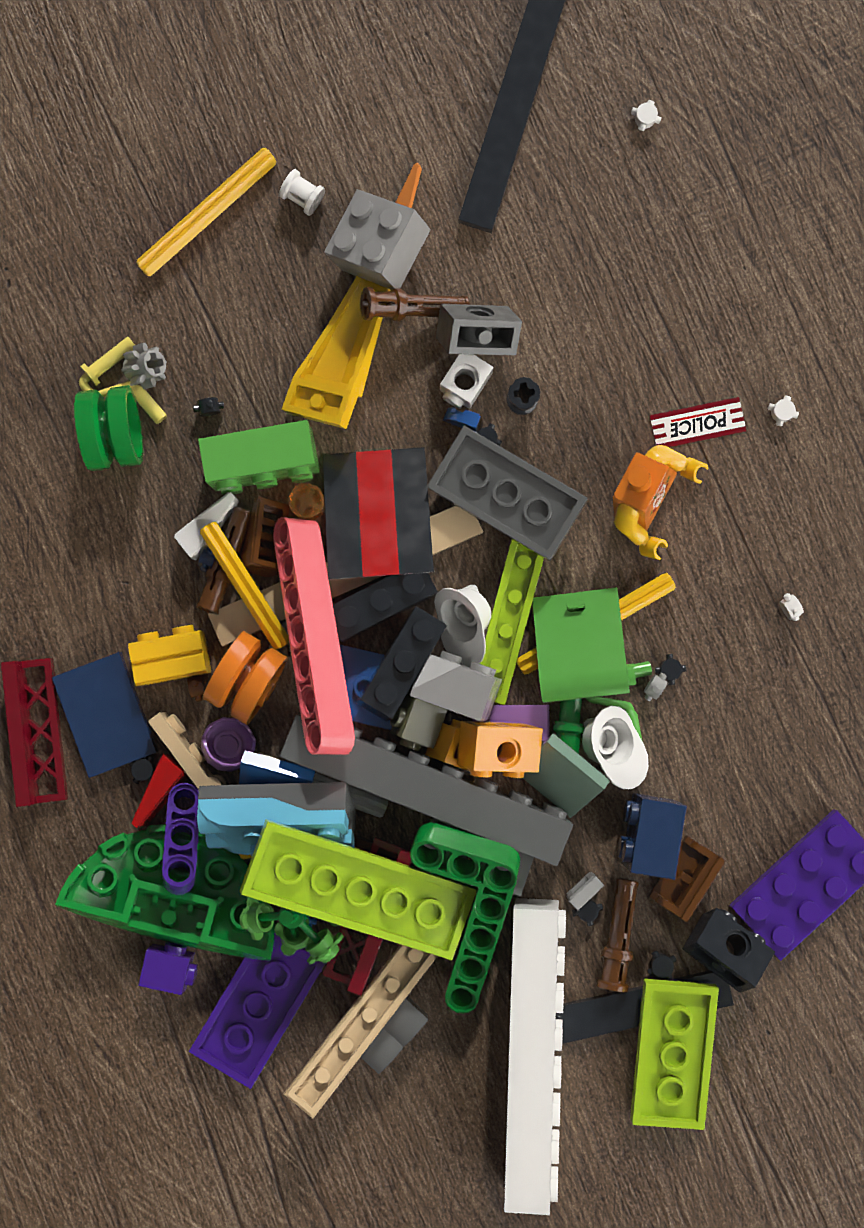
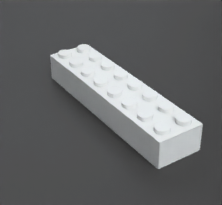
[504,898,566,1215]

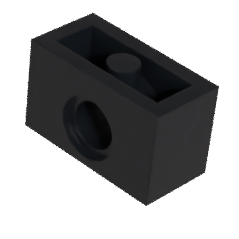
[682,908,775,993]

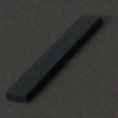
[555,970,734,1044]

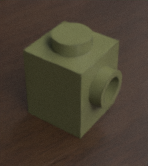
[390,694,448,751]

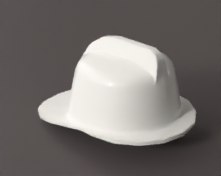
[434,585,491,667]
[582,706,649,789]

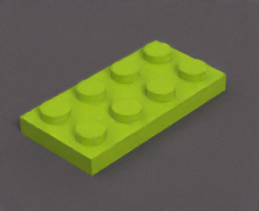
[630,979,719,1130]

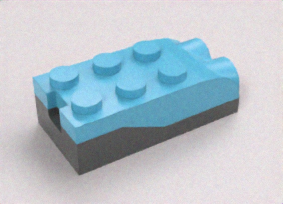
[197,782,356,856]

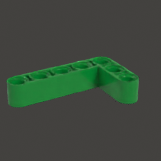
[410,823,521,1014]

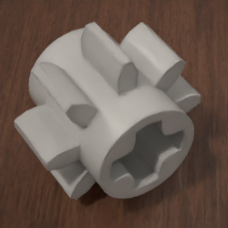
[121,343,167,389]

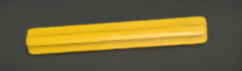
[200,522,289,650]

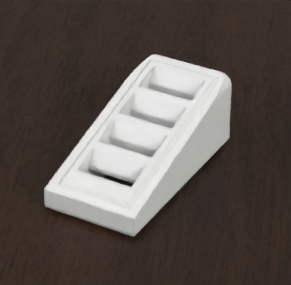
[174,492,239,560]

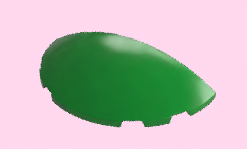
[55,824,274,961]

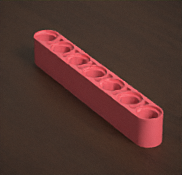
[273,517,355,755]

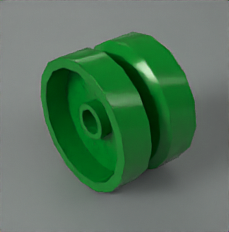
[74,385,144,471]

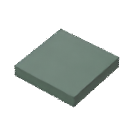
[523,734,610,818]

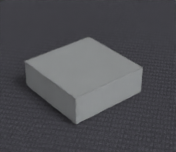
[566,872,604,910]

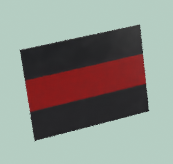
[323,447,434,580]

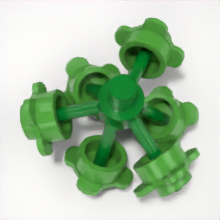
[240,897,343,965]

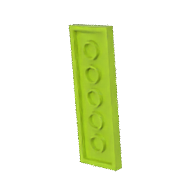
[240,819,477,960]

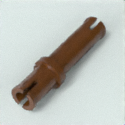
[196,507,252,615]

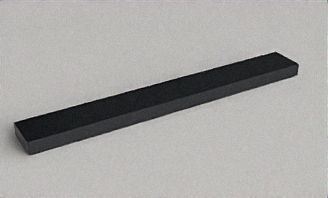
[458,0,566,234]

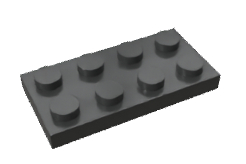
[427,426,588,562]

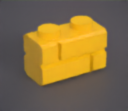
[128,625,211,686]

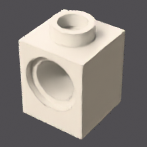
[440,354,494,410]

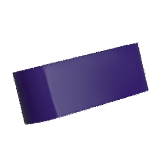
[162,783,199,895]

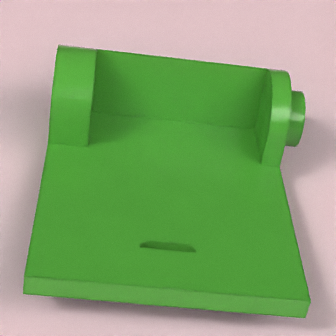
[533,587,636,703]

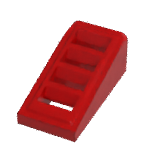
[131,754,189,828]

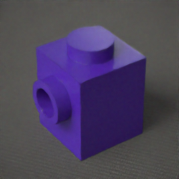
[138,942,198,995]

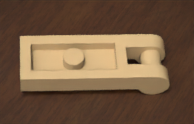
[148,712,226,789]

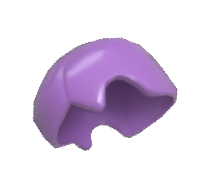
[201,717,256,772]

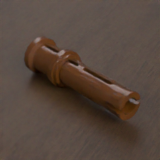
[360,287,470,321]
[596,878,639,992]

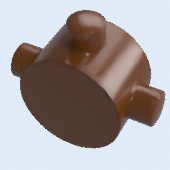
[187,675,206,702]

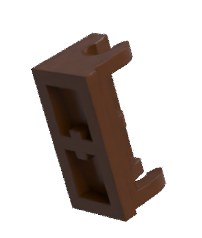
[648,835,726,922]

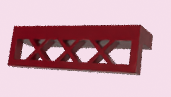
[1,658,68,807]
[323,837,412,996]

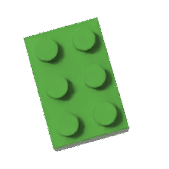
[198,420,320,495]

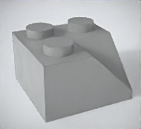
[410,651,503,721]

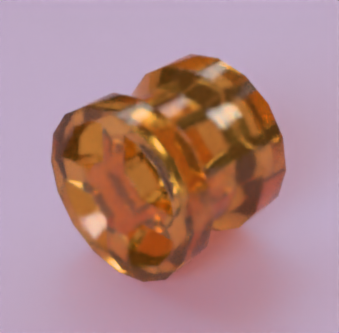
[288,483,325,520]

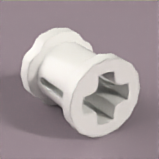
[279,169,325,216]

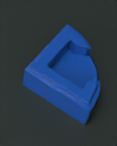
[442,407,481,432]

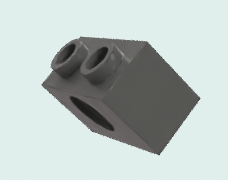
[436,304,522,355]

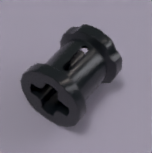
[507,377,540,415]

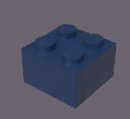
[617,793,687,880]

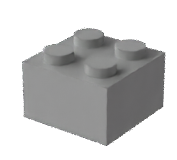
[324,189,431,290]

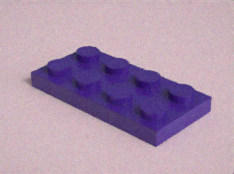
[729,809,864,961]
[189,929,325,1089]

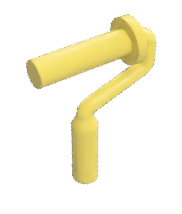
[79,336,167,424]

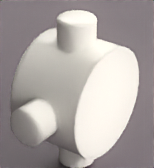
[631,100,661,131]
[768,396,799,426]
[780,593,804,621]

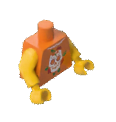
[613,445,708,560]

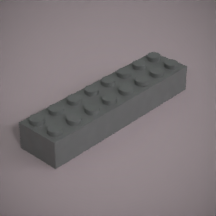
[280,714,573,866]

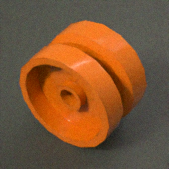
[203,631,289,725]

